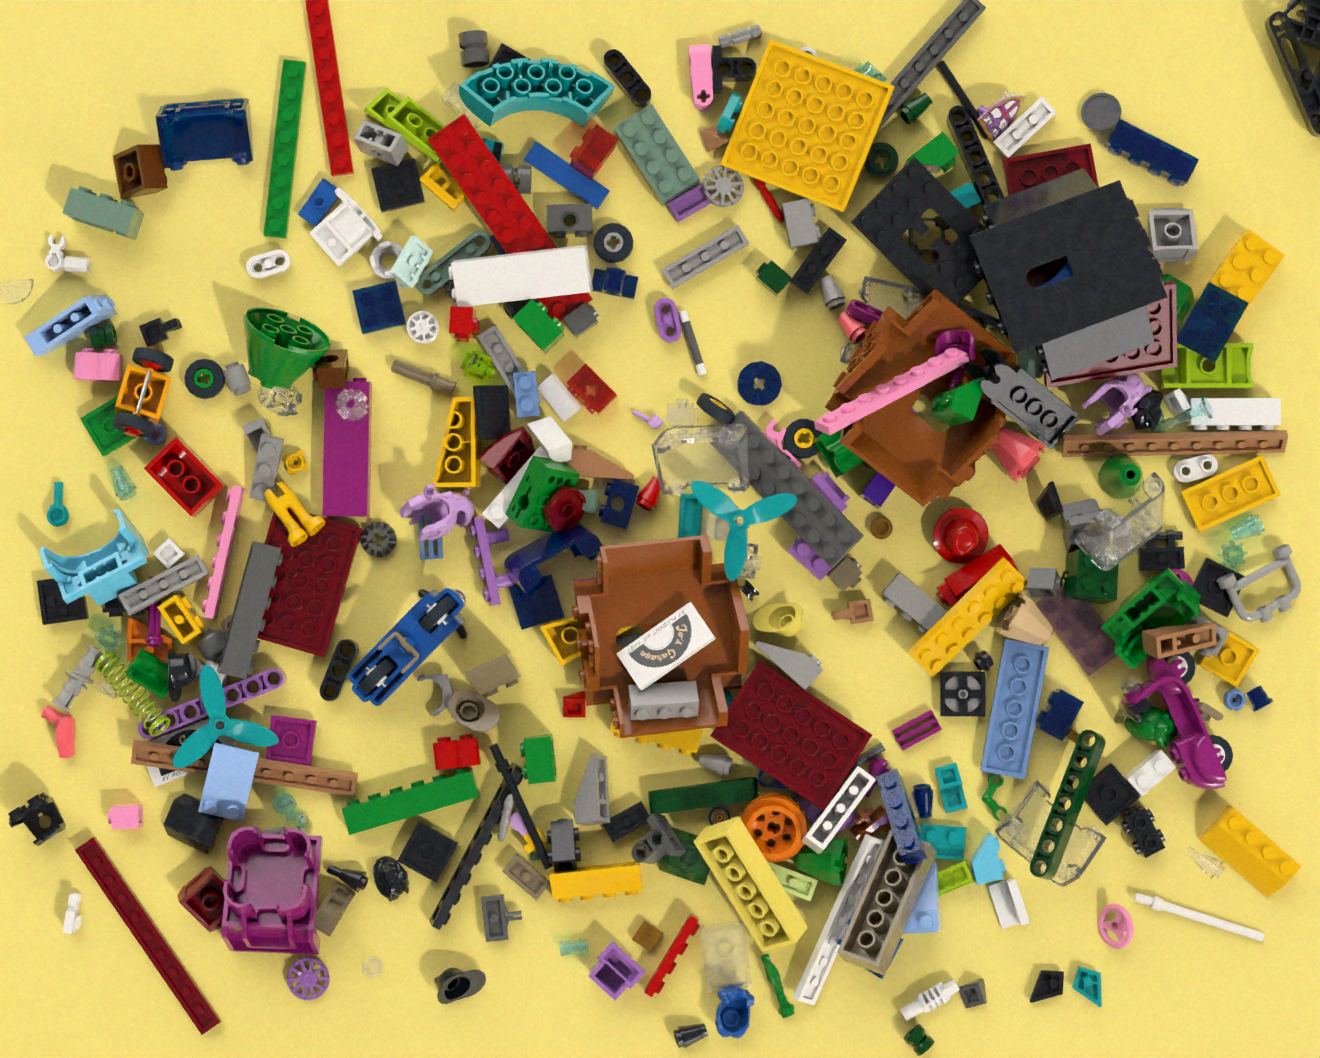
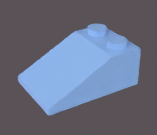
[198,743,259,822]
[903,861,941,934]

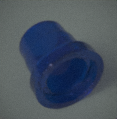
[1246,685,1274,712]

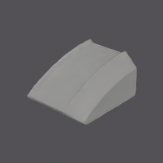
[1148,208,1198,263]

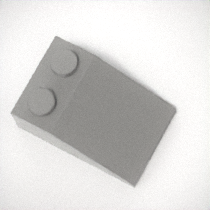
[753,640,823,690]

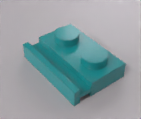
[920,823,966,860]

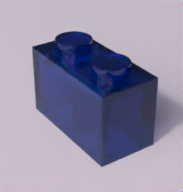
[1036,688,1084,741]

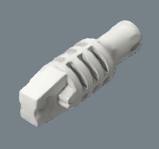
[900,979,960,1021]

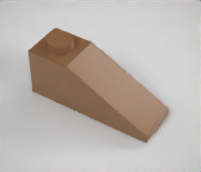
[568,445,635,480]
[1142,622,1217,659]

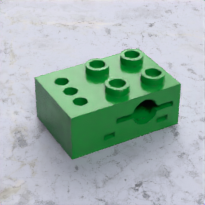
[505,455,580,532]

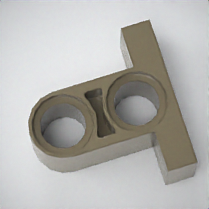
[315,882,356,937]

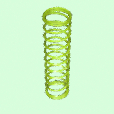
[95,651,170,736]

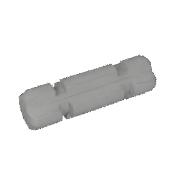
[718,25,762,48]

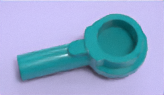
[47,482,69,527]

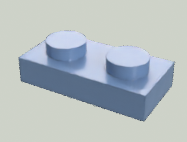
[513,371,540,418]

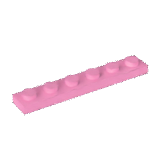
[202,485,245,619]

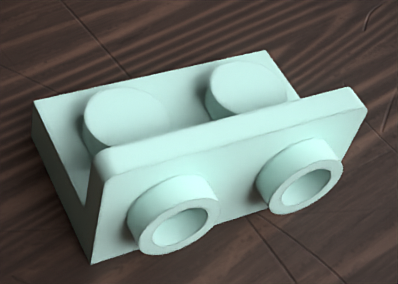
[389,236,433,288]

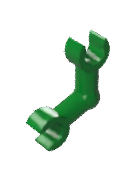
[982,773,1008,821]

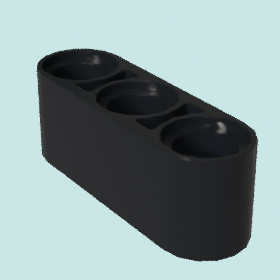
[604,49,652,108]
[319,639,359,701]

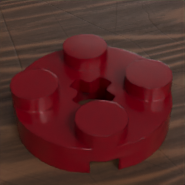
[543,486,586,531]

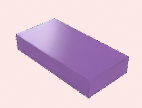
[666,182,716,223]

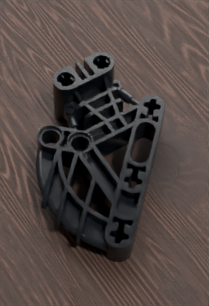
[1265,0,1320,137]

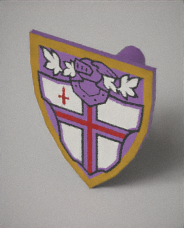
[977,96,1023,143]

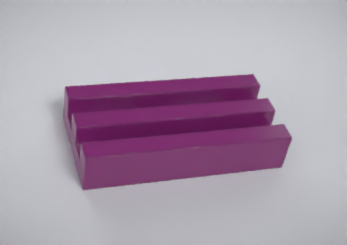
[891,709,942,750]

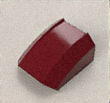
[477,426,535,485]
[177,866,225,932]

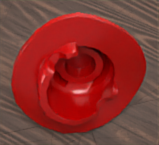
[933,507,989,563]

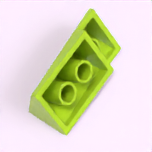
[364,88,445,165]

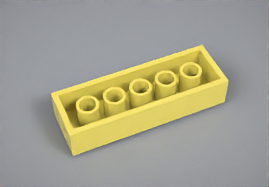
[693,816,808,952]

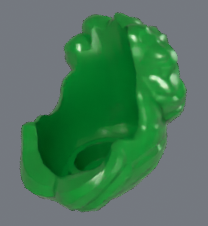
[1124,705,1177,748]

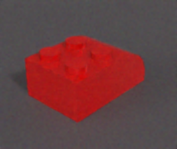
[144,437,227,517]

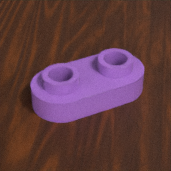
[654,298,681,343]

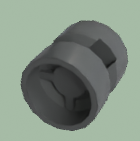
[458,30,490,68]
[500,164,532,194]

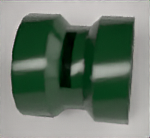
[89,323,117,349]
[903,1024,935,1056]

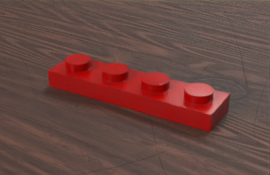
[644,913,700,997]

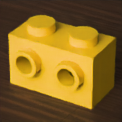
[157,594,205,644]

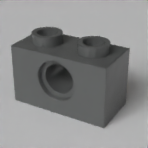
[547,203,593,238]

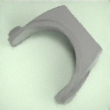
[417,674,454,717]

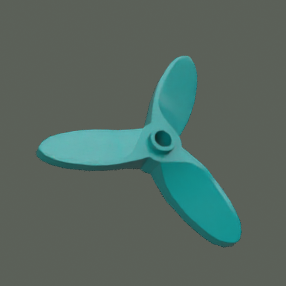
[691,480,797,581]
[173,665,279,768]

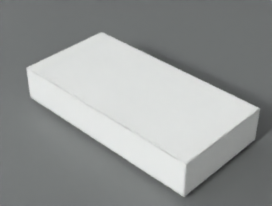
[537,373,581,422]

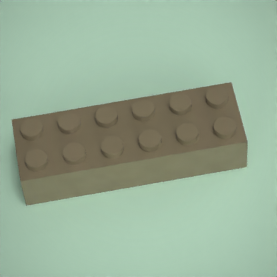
[837,830,937,976]

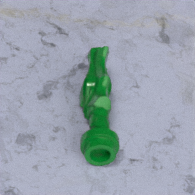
[761,954,795,1018]

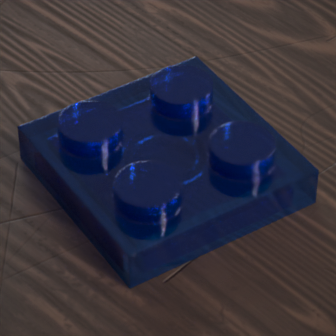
[352,280,407,335]
[509,574,565,630]

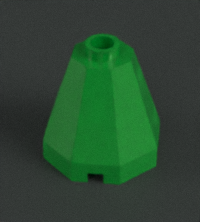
[794,838,848,885]

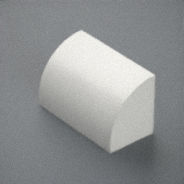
[527,416,572,462]

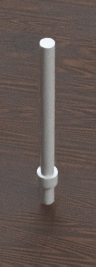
[1134,892,1265,942]

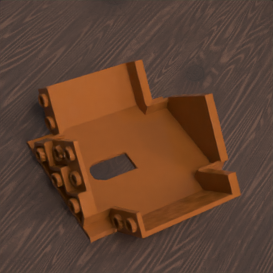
[825,289,1016,507]
[572,535,750,738]

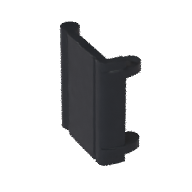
[473,385,512,440]

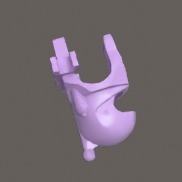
[1081,373,1152,436]
[399,484,474,541]

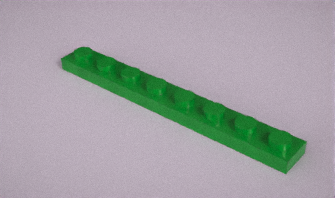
[264,59,307,239]

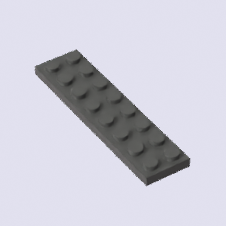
[711,411,864,568]

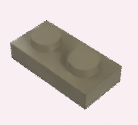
[502,854,550,900]

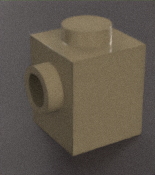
[827,557,862,592]

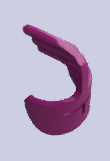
[935,329,976,389]

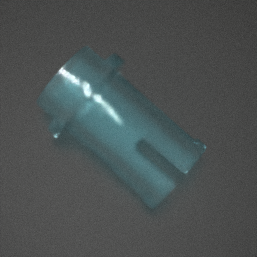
[560,937,588,956]

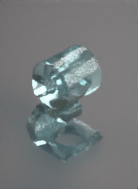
[273,793,308,830]

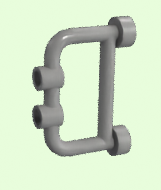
[1217,544,1301,622]

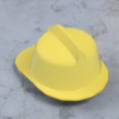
[753,603,804,637]

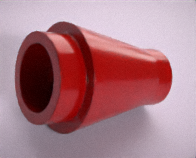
[636,476,664,511]

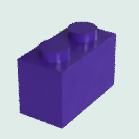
[859,472,896,508]

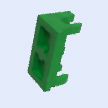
[125,648,168,699]

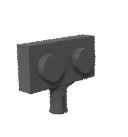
[481,894,522,942]

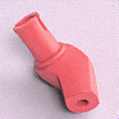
[41,705,76,758]

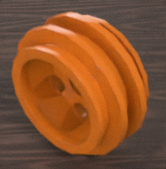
[741,793,808,863]

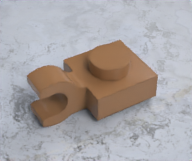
[832,599,874,624]

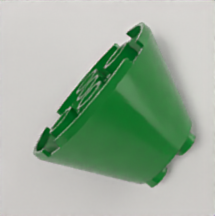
[243,307,331,389]

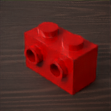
[449,306,480,342]

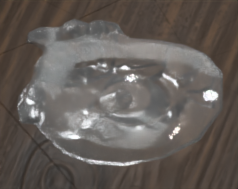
[258,385,303,416]

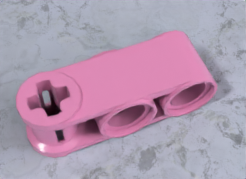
[688,44,713,111]

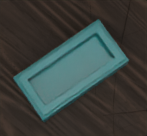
[678,493,702,538]

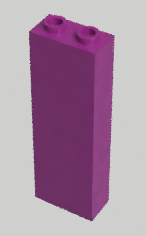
[322,378,372,517]

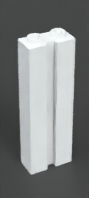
[449,245,593,307]

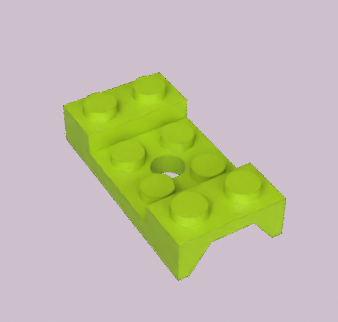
[1161,343,1254,389]

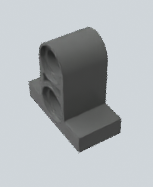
[632,814,686,864]

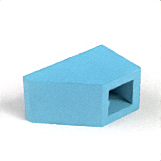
[969,833,1006,885]

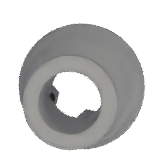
[820,275,846,310]
[699,752,733,776]

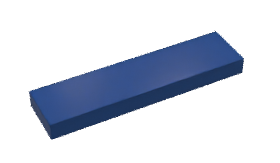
[524,142,610,210]

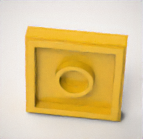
[1197,626,1260,688]

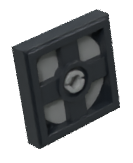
[940,671,985,717]

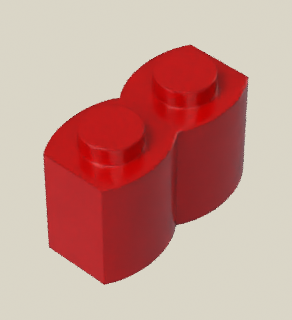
[433,734,481,770]

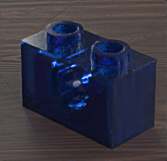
[598,479,639,530]

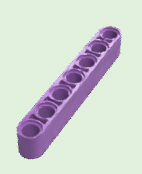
[138,668,287,739]

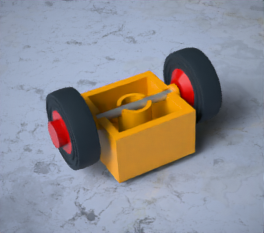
[113,347,174,437]

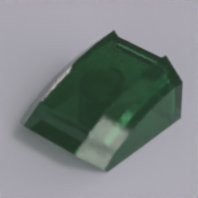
[657,827,710,885]

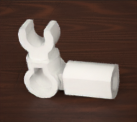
[45,235,90,273]

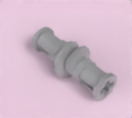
[51,645,103,712]

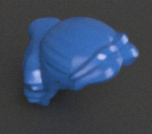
[715,986,755,1038]

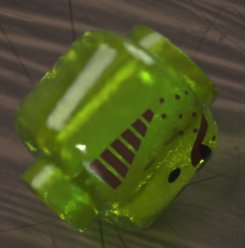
[460,350,495,383]

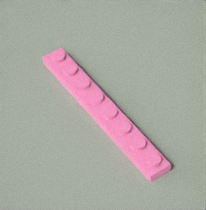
[814,348,969,435]

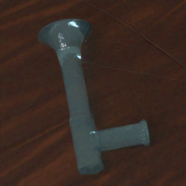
[1150,397,1213,433]

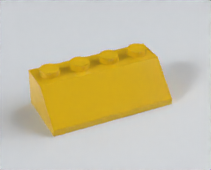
[1199,805,1302,898]
[549,861,643,902]

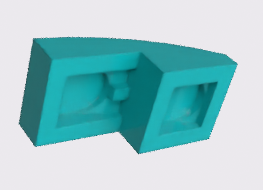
[935,763,968,814]

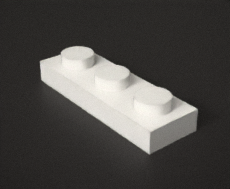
[992,97,1057,158]

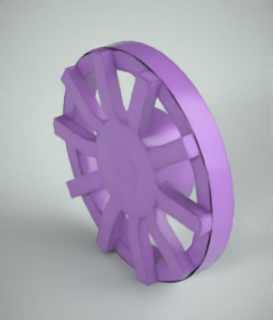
[287,957,330,1000]

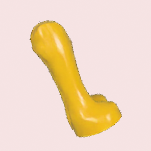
[264,481,326,547]

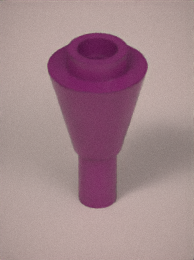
[864,757,891,798]

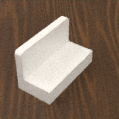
[988,878,1030,929]

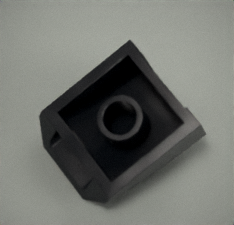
[163,793,225,854]

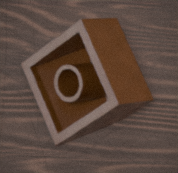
[113,144,168,199]

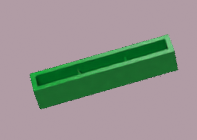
[342,767,480,835]

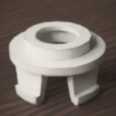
[370,241,403,279]

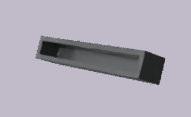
[217,541,283,679]

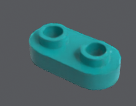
[716,92,743,134]

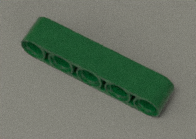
[648,777,759,814]

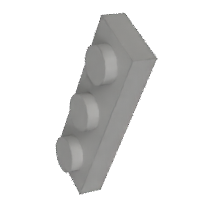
[249,433,284,502]

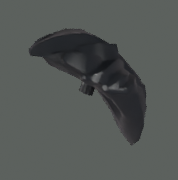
[1131,389,1163,431]
[373,856,409,902]

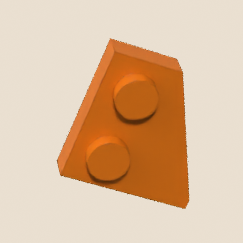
[127,618,174,662]

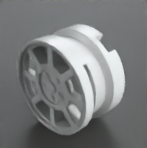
[407,311,439,344]

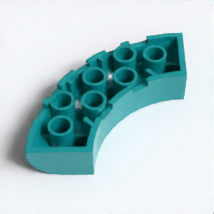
[459,58,615,127]

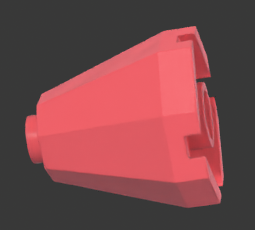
[991,427,1046,483]

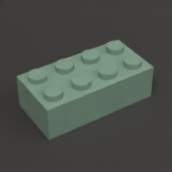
[614,104,700,206]

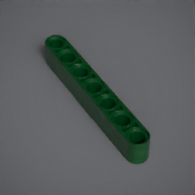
[1030,730,1106,880]

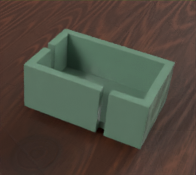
[63,186,144,240]

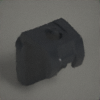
[8,792,66,846]

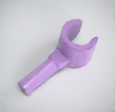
[632,409,664,429]

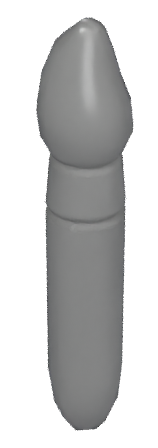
[497,794,514,842]

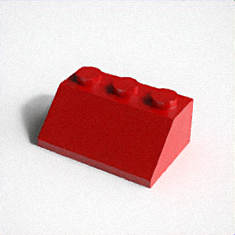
[944,544,1019,601]

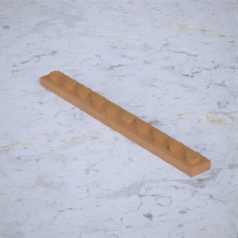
[1061,430,1288,457]
[131,740,358,797]

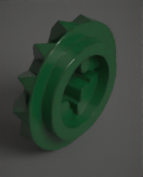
[864,142,898,178]

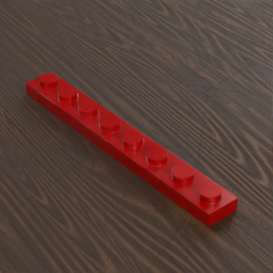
[305,0,354,177]

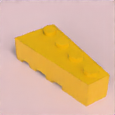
[432,397,481,488]
[540,616,634,666]

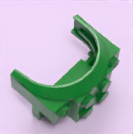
[1101,567,1201,669]

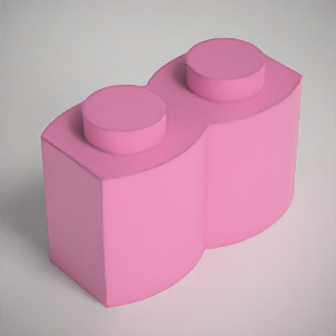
[74,348,123,382]

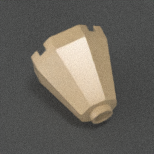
[994,593,1053,646]

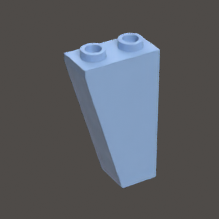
[24,295,117,357]

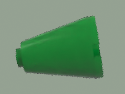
[1098,455,1143,499]

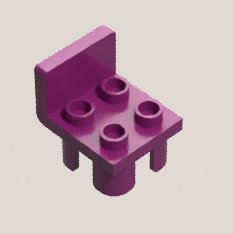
[221,827,323,955]

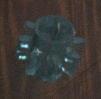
[1218,540,1248,568]
[94,625,124,653]

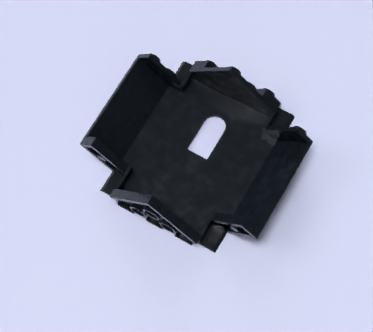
[970,168,1168,380]

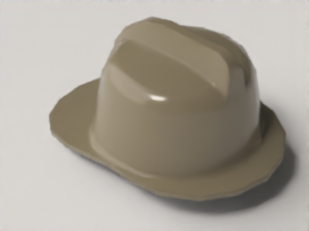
[448,690,500,732]

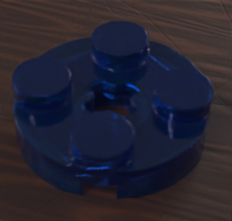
[737,361,782,406]

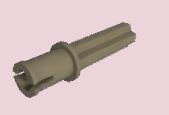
[391,360,457,395]

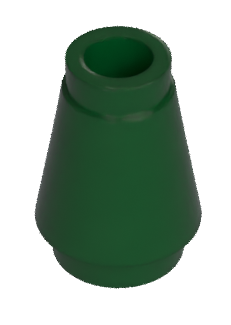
[898,93,932,124]

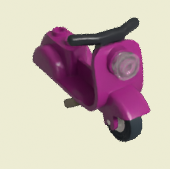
[1114,652,1233,789]

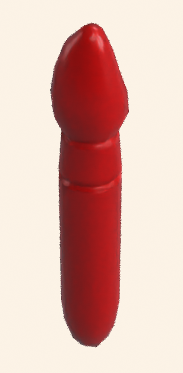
[754,178,784,223]

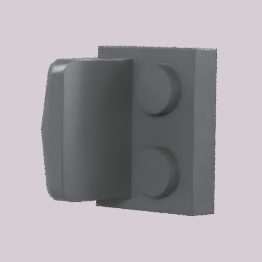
[1060,498,1114,554]

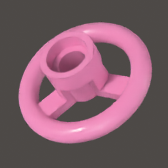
[1098,904,1134,949]

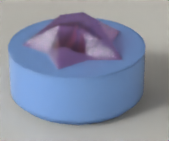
[144,423,167,445]

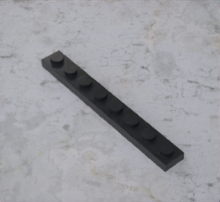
[429,762,523,930]

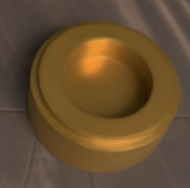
[870,517,893,539]

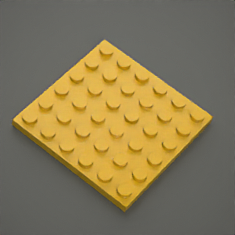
[720,39,895,213]

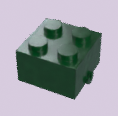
[1062,550,1119,605]

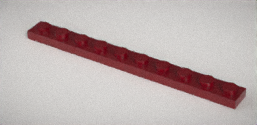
[75,837,222,1035]

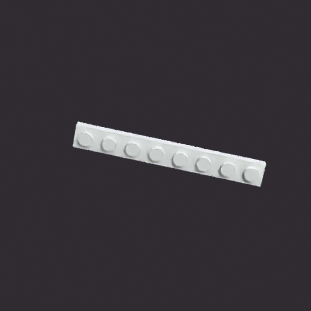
[793,834,885,1005]

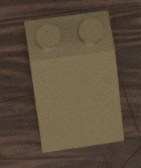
[465,652,521,697]

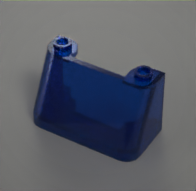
[155,98,254,171]
[504,522,603,599]

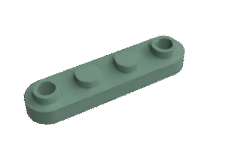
[416,231,491,295]

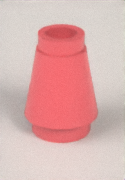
[837,311,867,344]

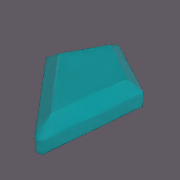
[1072,966,1102,1007]

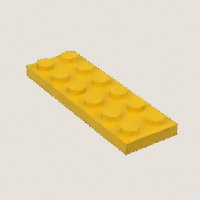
[907,557,1028,677]

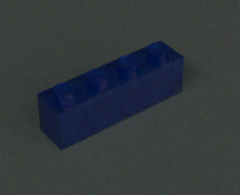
[1104,119,1199,187]
[876,769,927,866]

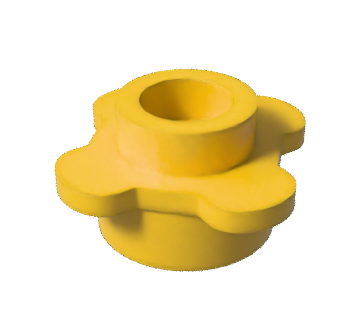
[283,450,309,475]

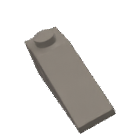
[573,753,610,826]

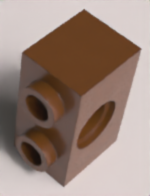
[313,349,349,389]

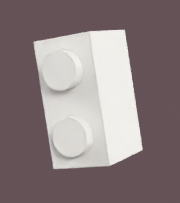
[1124,749,1176,796]

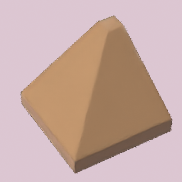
[700,124,729,152]

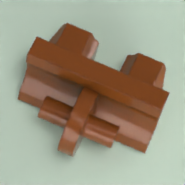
[850,805,893,842]

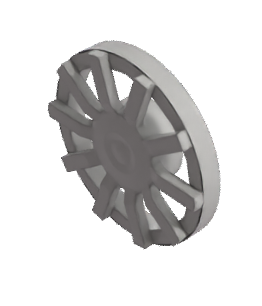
[702,166,744,207]

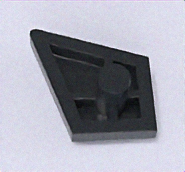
[1035,481,1064,521]
[1029,970,1064,1003]

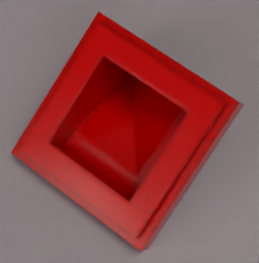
[563,691,586,718]

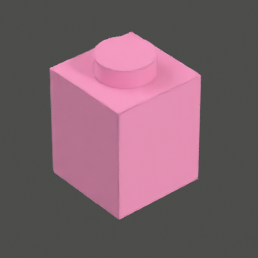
[108,804,143,829]

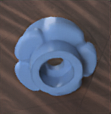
[1223,689,1246,711]

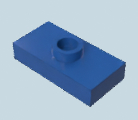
[298,178,338,227]

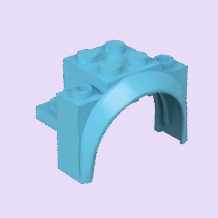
[39,509,149,606]

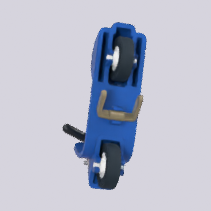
[348,588,468,706]

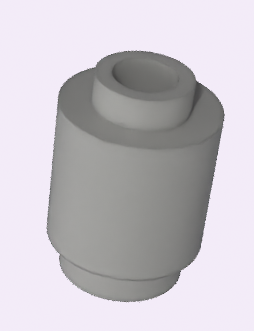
[223,361,251,396]

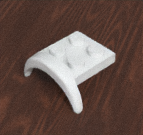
[309,188,382,267]

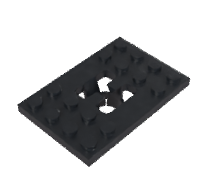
[851,157,986,305]

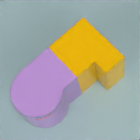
[510,811,547,854]

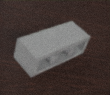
[881,573,947,635]
[628,681,699,720]

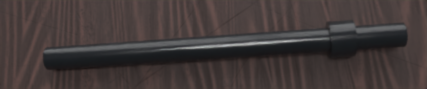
[489,743,553,870]

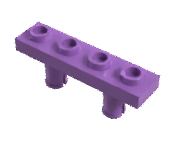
[469,516,519,606]

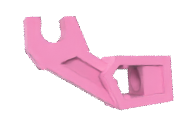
[765,419,802,468]

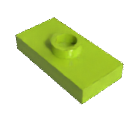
[937,860,975,896]

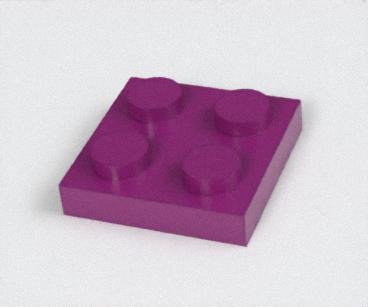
[266,715,317,765]

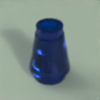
[911,784,934,818]

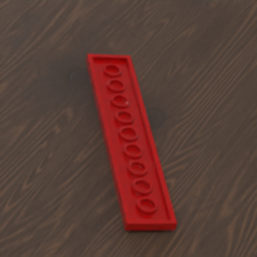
[427,113,593,322]

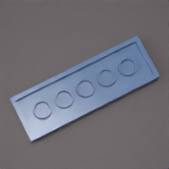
[980,639,1049,779]

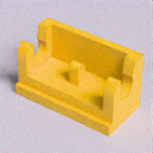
[419,164,468,212]

